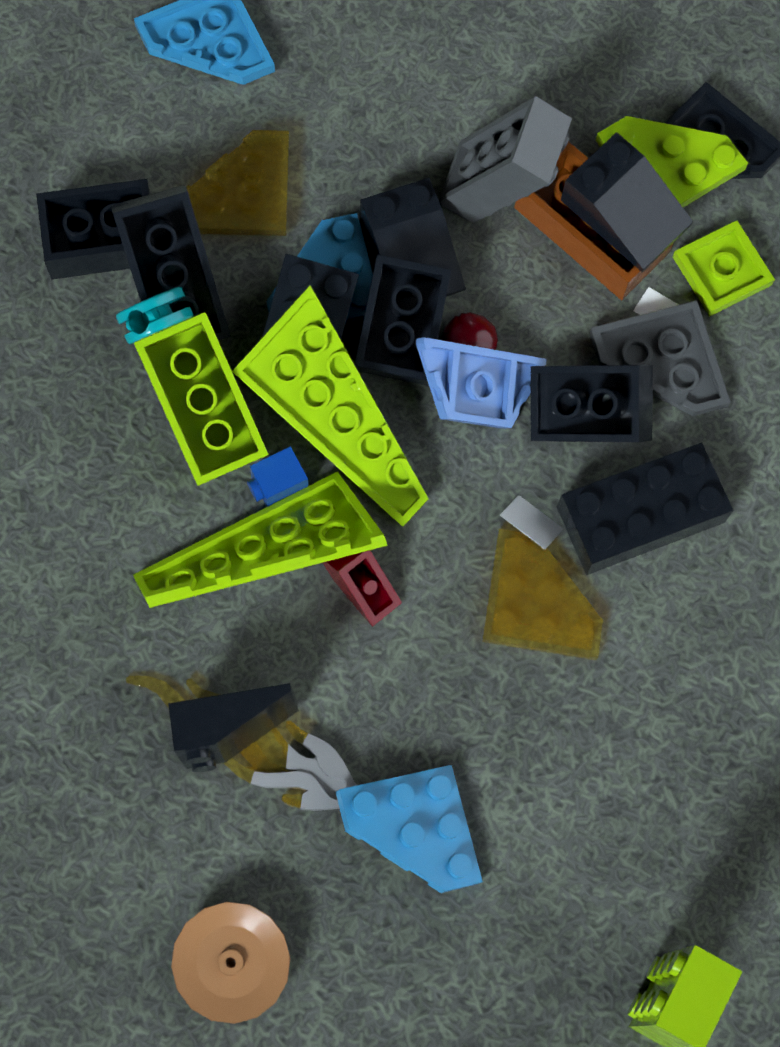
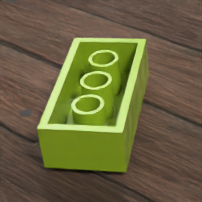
[134,312,269,486]
[627,945,743,1047]

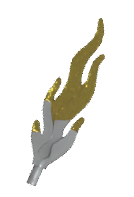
[126,676,357,811]

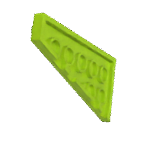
[232,285,429,527]
[133,471,388,608]

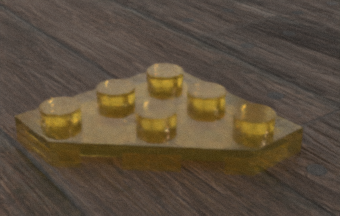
[186,130,289,236]
[482,529,603,660]

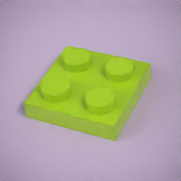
[673,220,775,317]

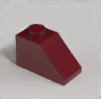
[323,550,402,627]

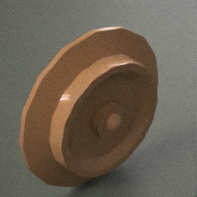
[171,902,291,1024]

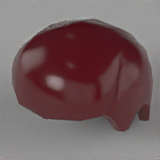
[441,312,498,350]

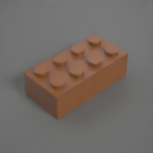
[514,141,674,301]

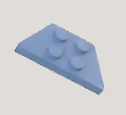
[416,337,546,429]

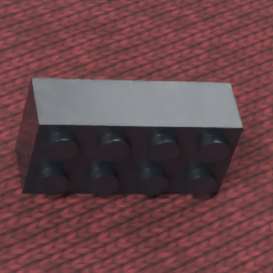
[111,185,231,341]
[557,442,734,575]

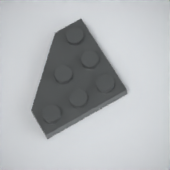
[589,301,731,416]

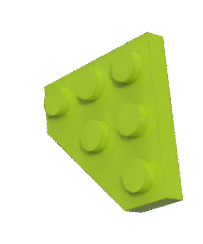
[595,116,748,208]

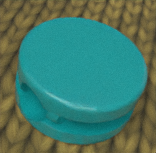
[116,287,193,344]

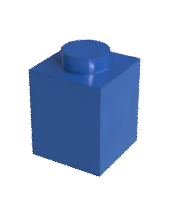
[247,446,308,507]

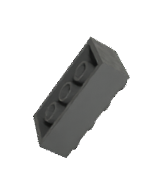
[439,96,572,223]

